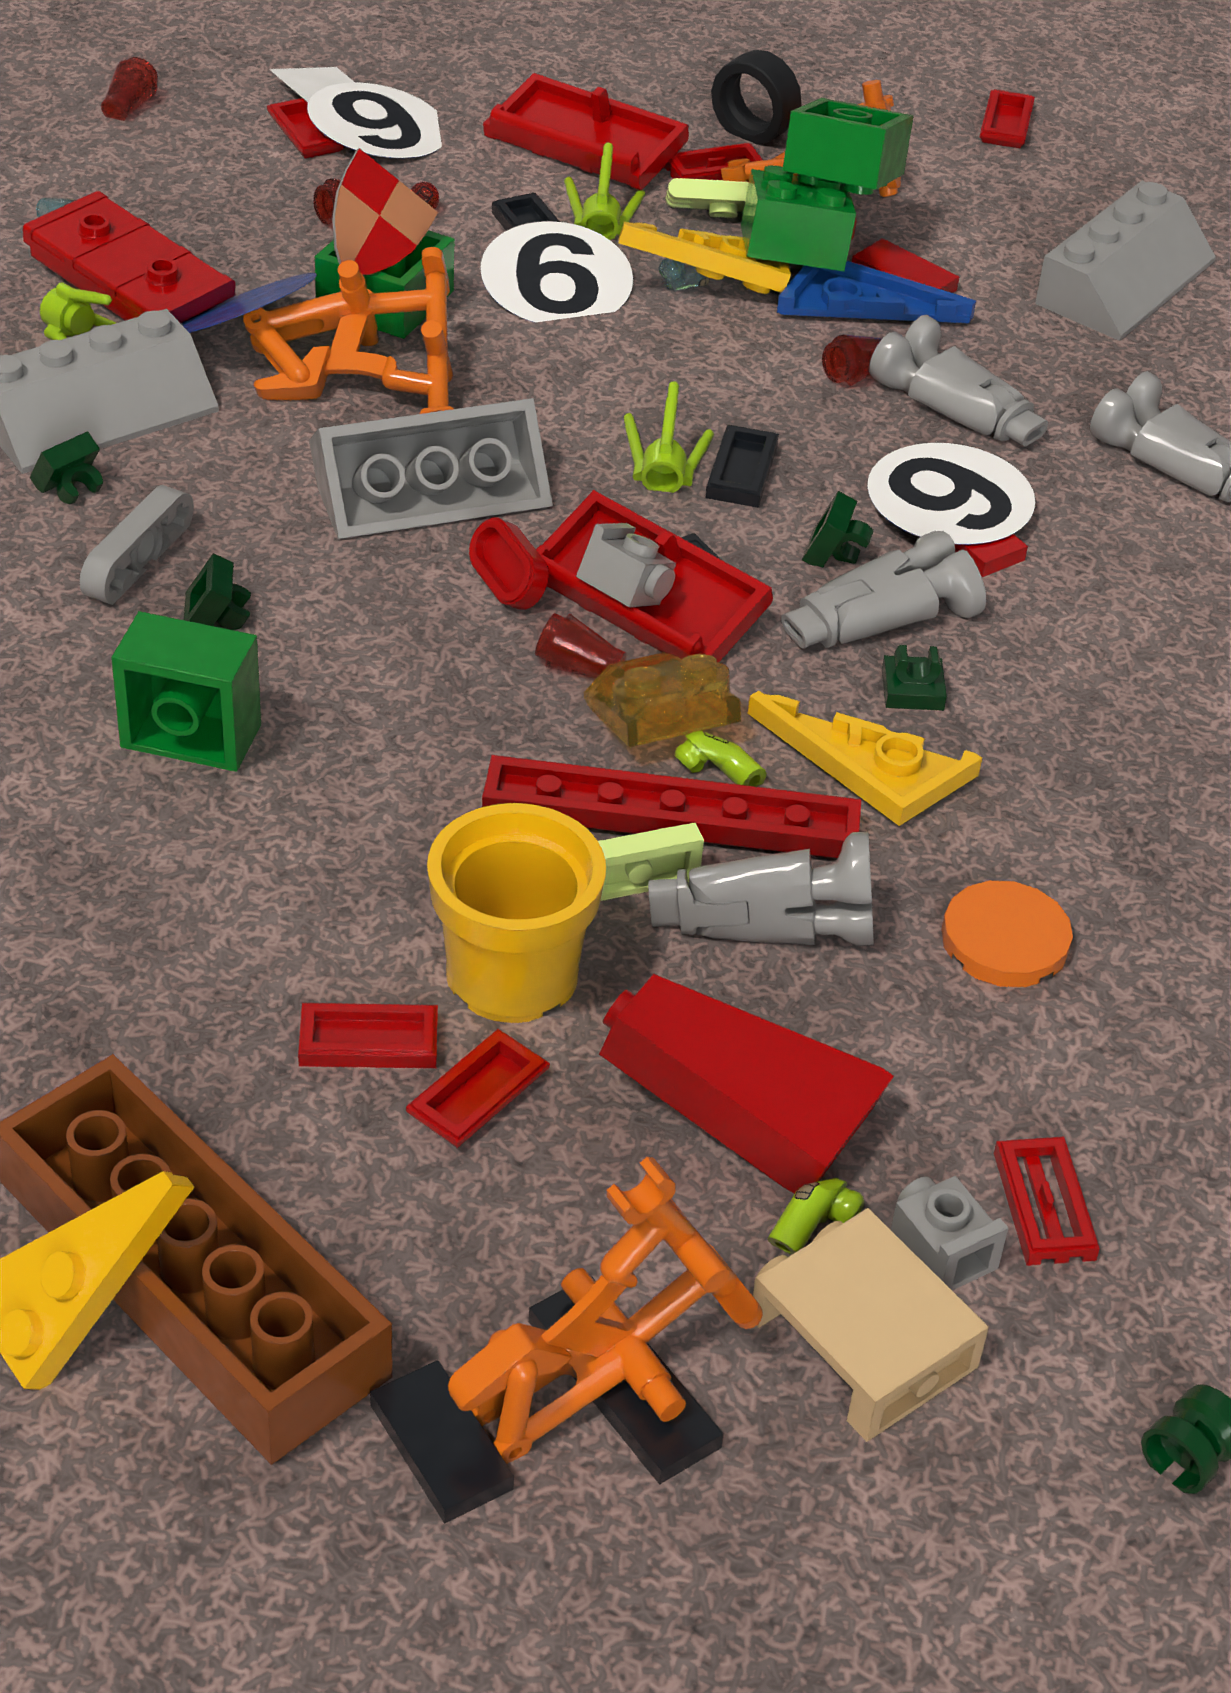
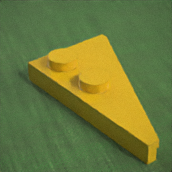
[618,221,791,294]
[747,691,982,826]
[0,1171,194,1390]

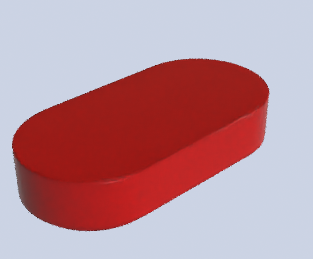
[469,517,549,610]

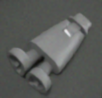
[869,315,1049,446]
[1090,371,1231,502]
[781,531,986,649]
[648,831,874,946]

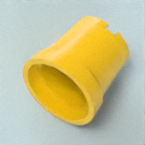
[427,803,606,1023]

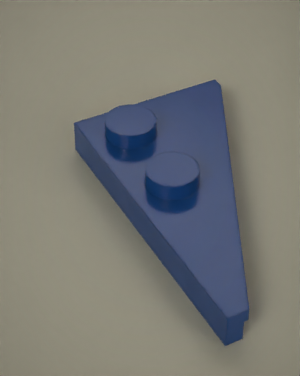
[777,261,976,323]

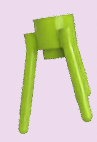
[564,142,645,240]
[40,282,116,340]
[624,381,714,493]

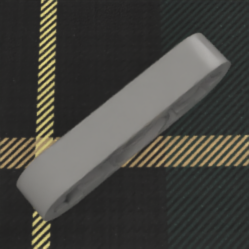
[80,485,194,605]

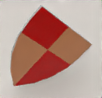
[332,148,438,276]

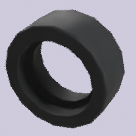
[711,50,802,145]

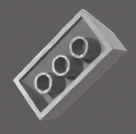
[1035,180,1216,341]
[0,309,219,474]
[309,398,553,540]

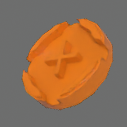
[941,880,1073,987]

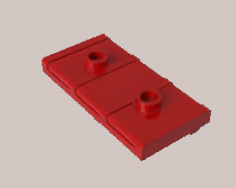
[483,73,689,190]
[23,191,235,323]
[536,490,773,677]

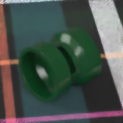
[1141,1385,1231,1494]

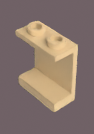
[753,1208,989,1442]

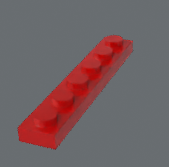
[482,755,862,858]

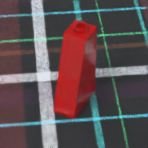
[599,974,894,1194]

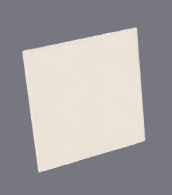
[269,67,354,102]

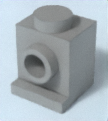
[576,523,676,607]
[891,1176,1009,1290]

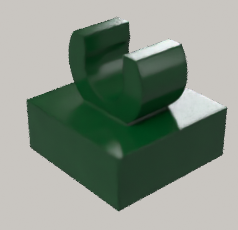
[29,431,103,504]
[802,491,874,568]
[184,553,251,630]
[882,645,947,711]

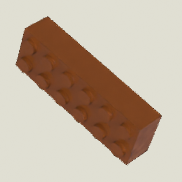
[0,1054,392,1465]

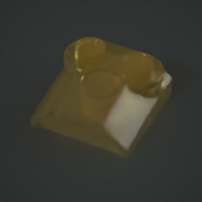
[584,652,741,748]

